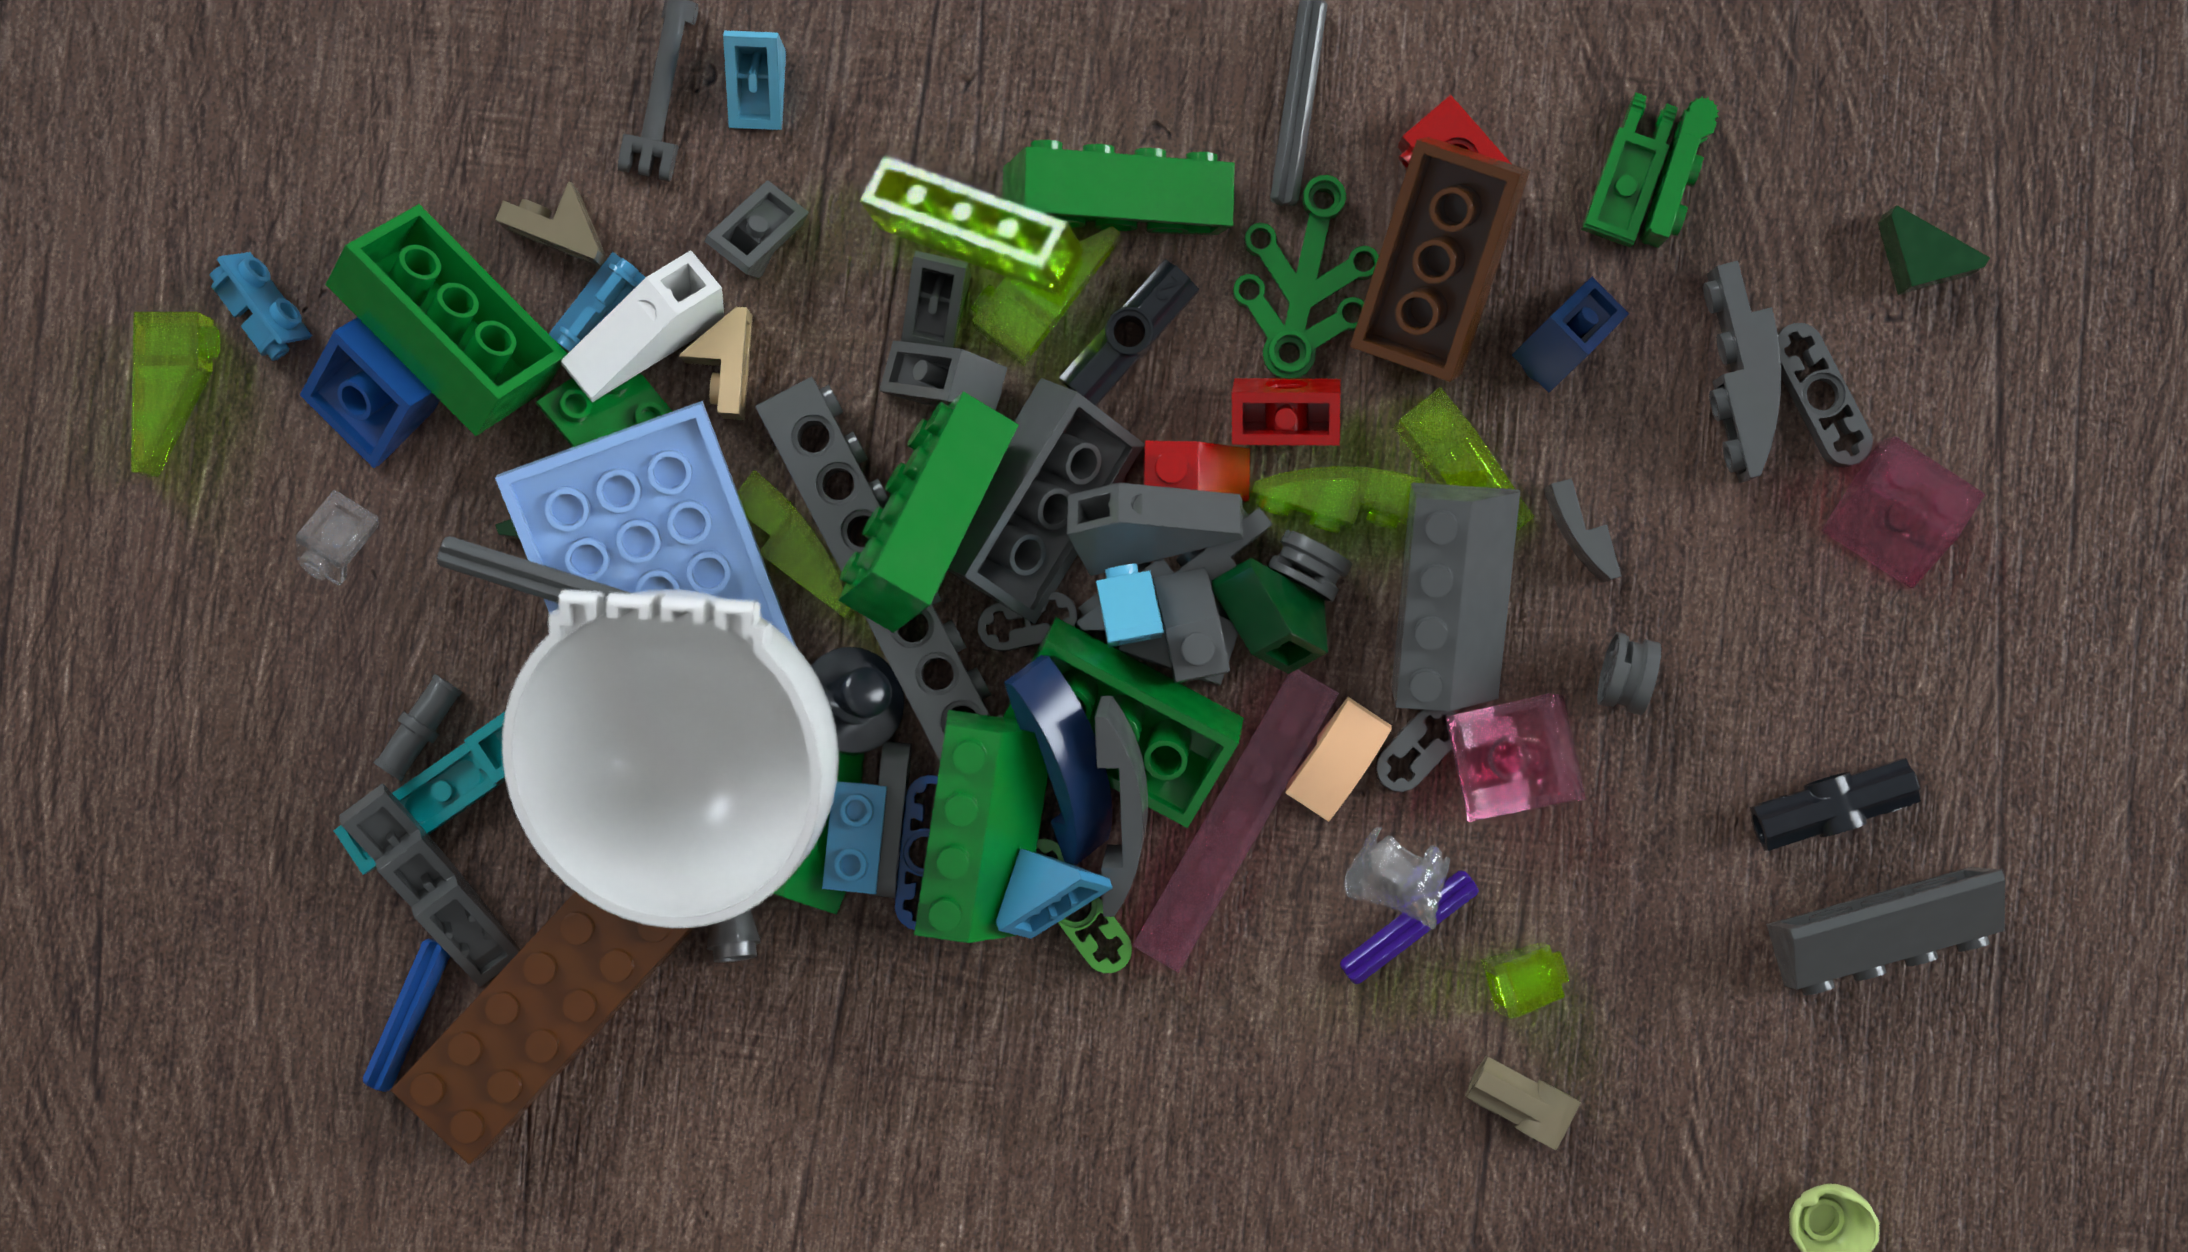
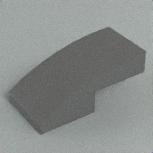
[1544,478,1621,583]

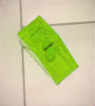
[1481,942,1569,1019]

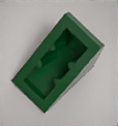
[1878,205,1990,295]

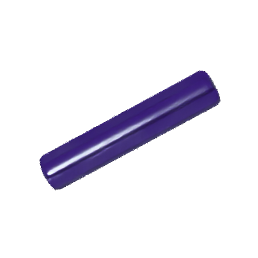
[1340,871,1479,984]

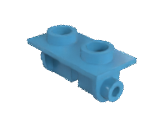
[209,252,312,361]
[549,252,646,352]
[822,781,887,894]

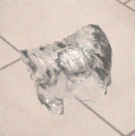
[1344,827,1450,930]

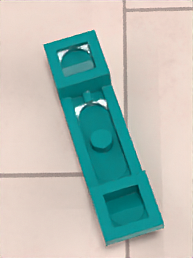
[333,711,506,875]

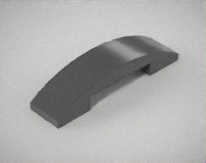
[1095,696,1148,917]

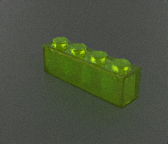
[860,155,1084,297]

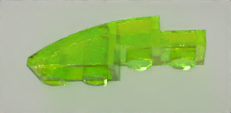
[1250,466,1425,533]

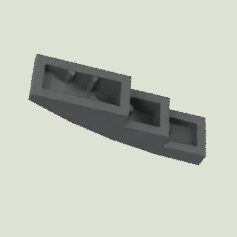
[339,783,520,987]

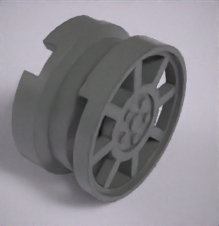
[1267,530,1353,602]
[1597,632,1661,715]

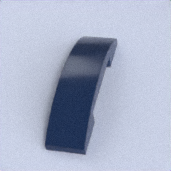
[1004,655,1112,866]

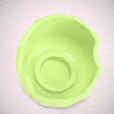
[1789,1184,1880,1252]

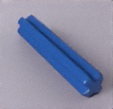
[363,938,450,1092]

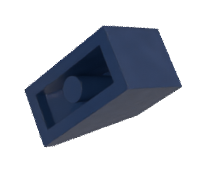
[1512,277,1629,393]

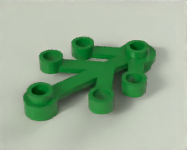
[1233,175,1379,378]

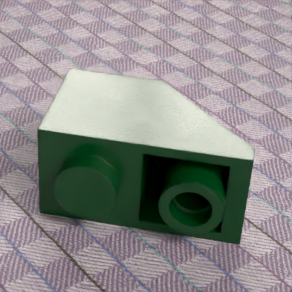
[1211,558,1328,674]

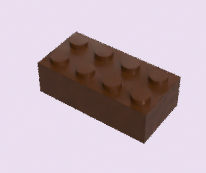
[1350,137,1530,382]

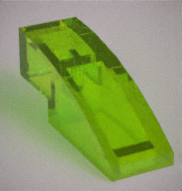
[737,470,855,620]

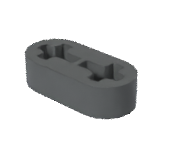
[978,592,1077,652]
[1374,709,1461,792]

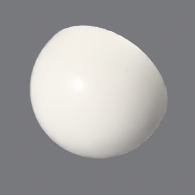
[502,590,838,928]

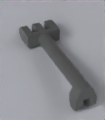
[618,0,699,182]

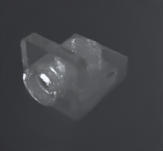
[296,489,379,586]

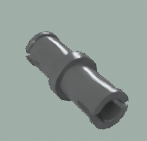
[373,674,463,781]

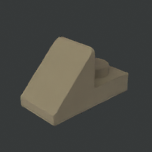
[495,182,607,267]

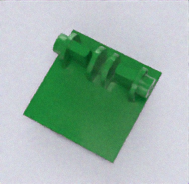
[536,373,673,447]

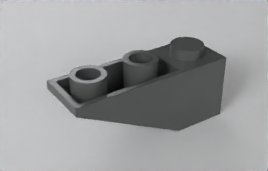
[1067,483,1243,576]

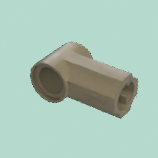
[1465,1055,1582,1150]

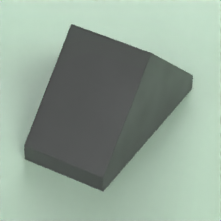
[901,251,971,348]

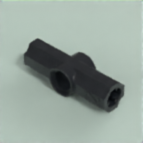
[1059,259,1200,406]
[1750,758,1921,851]

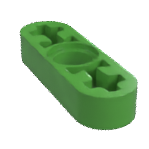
[1036,838,1132,973]

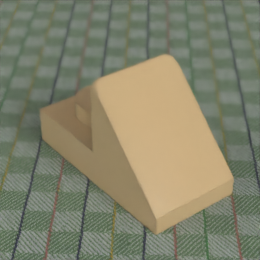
[679,307,753,420]

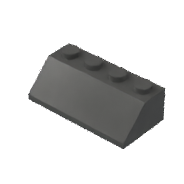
[947,378,1145,625]
[1391,482,1520,711]
[1766,867,2005,995]

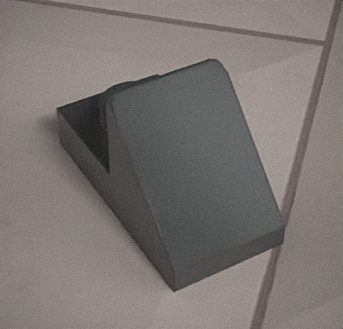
[704,180,809,278]

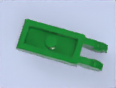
[1581,92,1678,248]
[1640,96,1719,248]

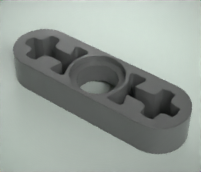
[1778,323,1873,468]
[868,741,912,898]

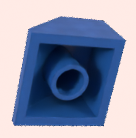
[300,317,440,468]

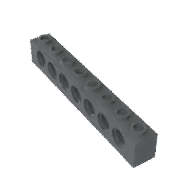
[755,377,1003,760]

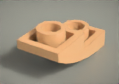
[1285,697,1392,822]

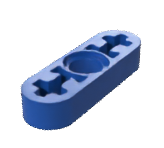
[895,775,938,930]

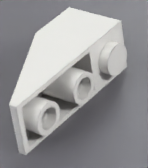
[561,250,724,402]

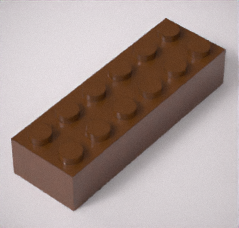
[390,891,697,1165]

